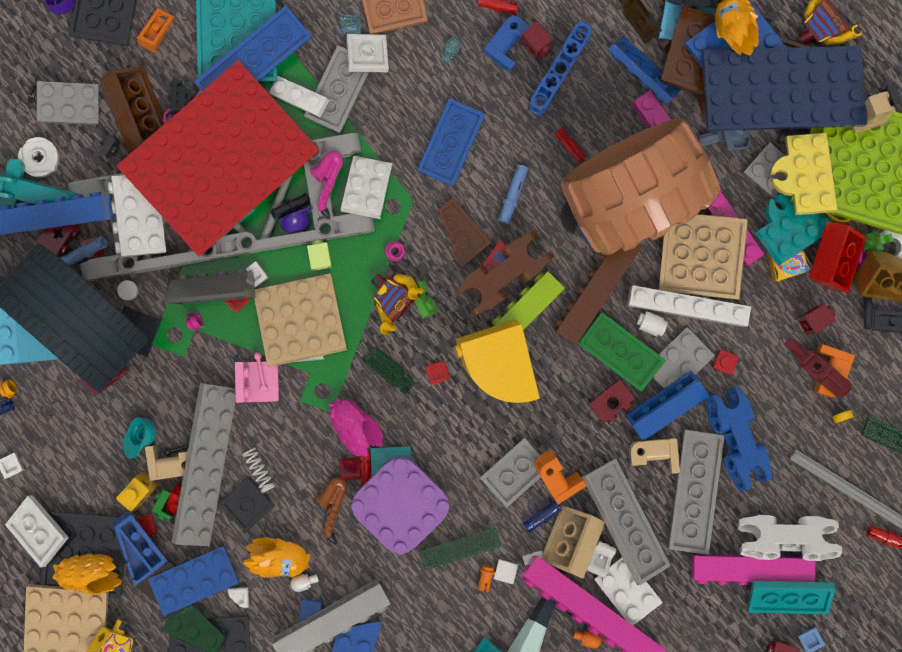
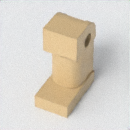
[851,92,896,134]
[629,438,680,474]
[145,445,188,481]

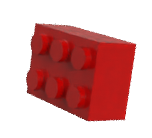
[809,222,867,294]

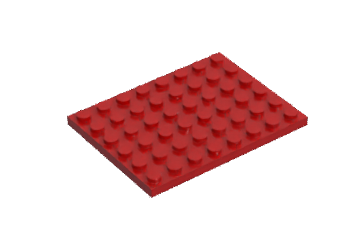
[116,60,319,257]

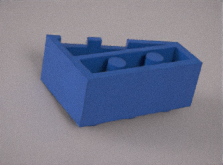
[112,510,167,586]

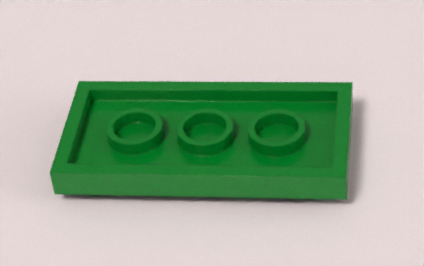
[577,312,666,393]

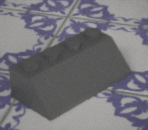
[166,270,256,305]

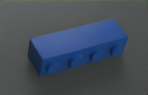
[625,371,709,441]

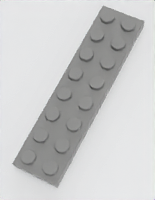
[171,383,236,546]

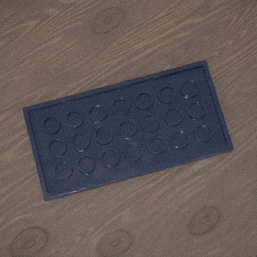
[702,46,867,131]

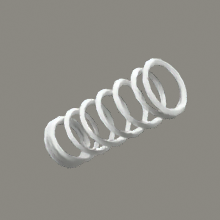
[242,448,275,493]

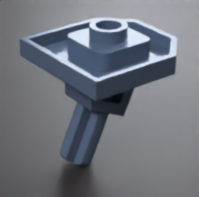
[699,130,750,151]

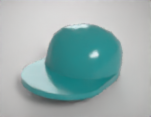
[123,417,156,459]

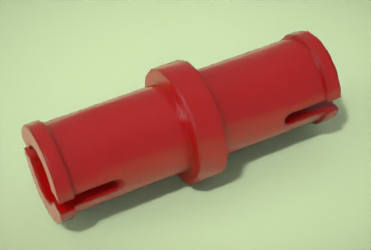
[477,0,518,15]
[866,525,902,550]

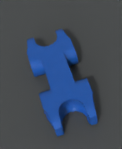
[529,21,592,117]
[706,386,772,491]

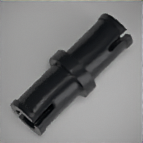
[270,193,311,221]

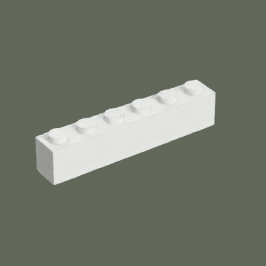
[627,285,751,327]

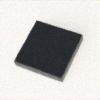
[122,306,162,357]
[219,477,275,533]

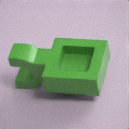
[863,231,894,254]
[414,281,438,318]

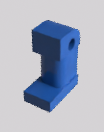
[484,16,530,73]

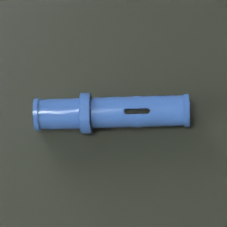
[498,164,529,224]
[60,236,108,266]

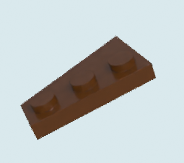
[438,198,491,268]

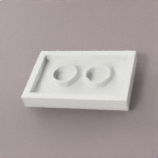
[341,156,392,219]
[5,495,69,567]
[594,557,663,625]

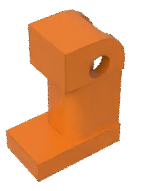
[814,344,855,397]
[534,449,586,504]

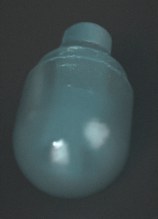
[441,37,461,64]

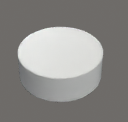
[117,280,139,301]

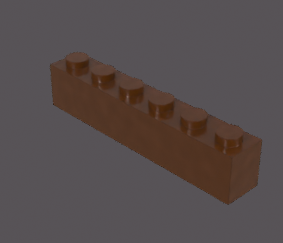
[554,244,642,346]

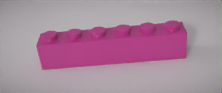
[691,554,816,585]

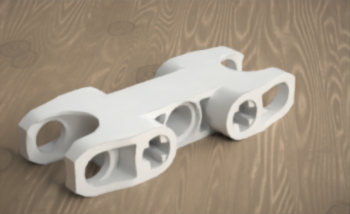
[737,515,842,561]

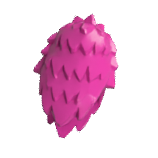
[328,398,383,456]

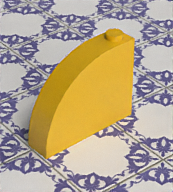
[454,320,540,403]

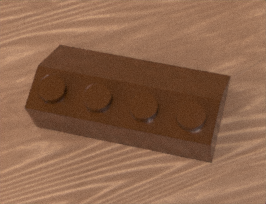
[100,66,165,153]

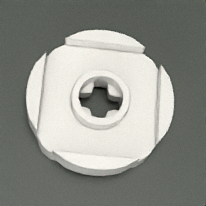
[18,137,60,178]

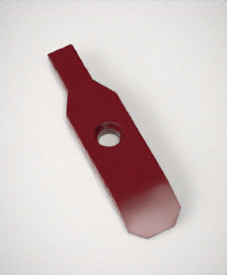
[784,338,852,397]

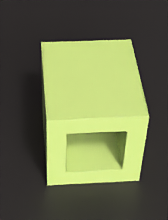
[307,240,333,271]

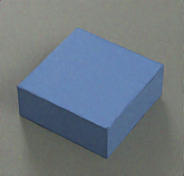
[797,627,825,652]

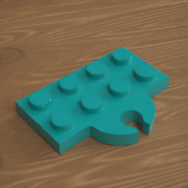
[755,194,832,266]

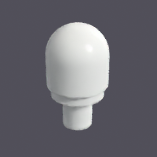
[291,574,319,592]

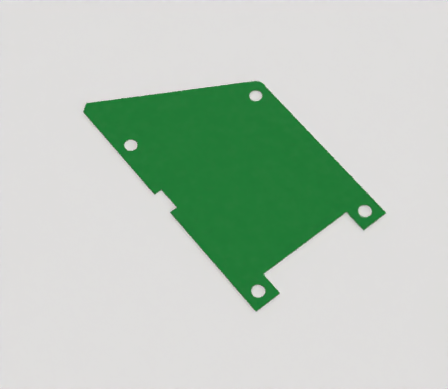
[153,53,412,412]

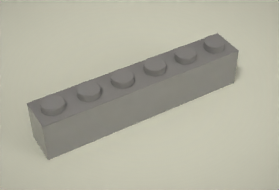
[271,579,390,652]

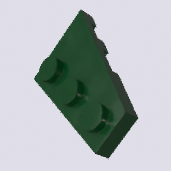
[162,604,225,652]

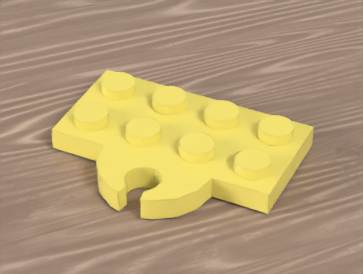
[770,133,837,215]

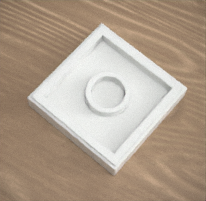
[346,34,389,72]

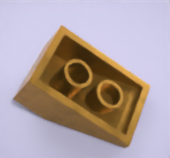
[852,250,902,302]

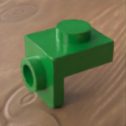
[152,488,175,521]

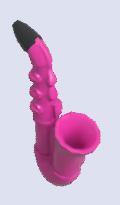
[309,151,343,219]

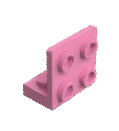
[235,362,279,403]

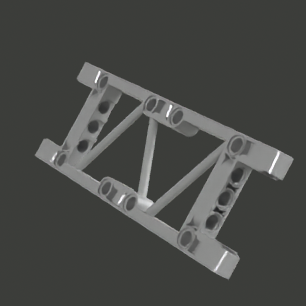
[68,133,375,282]

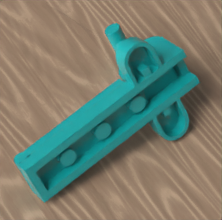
[0,159,79,208]

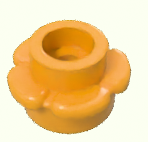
[0,379,18,398]

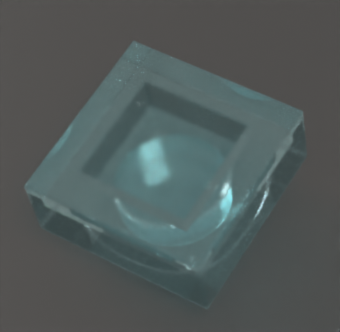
[340,15,361,34]

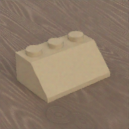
[541,506,605,579]

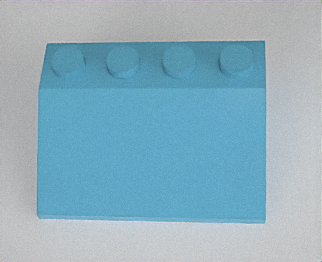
[0,308,58,365]

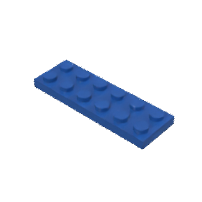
[194,5,312,91]

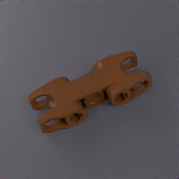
[455,231,554,317]

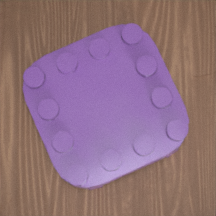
[351,456,449,555]

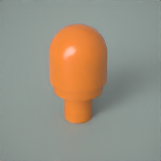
[573,631,602,649]

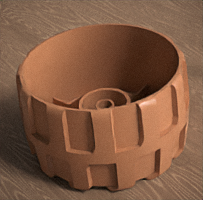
[561,118,720,255]

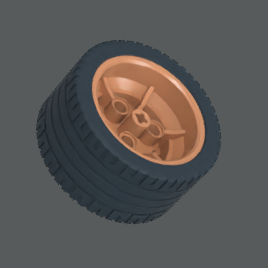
[0,243,148,393]

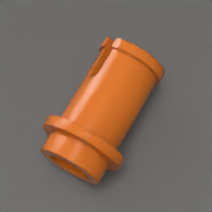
[477,565,495,592]

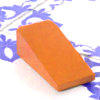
[137,7,175,53]

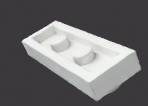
[269,76,329,118]

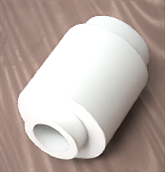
[637,311,668,336]

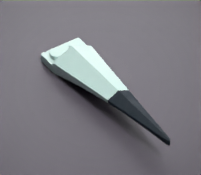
[507,570,566,652]

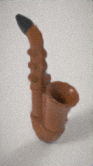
[314,476,347,545]

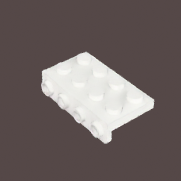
[107,175,166,258]

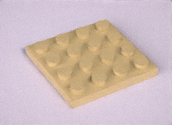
[659,214,748,299]
[254,273,347,367]
[24,584,109,652]

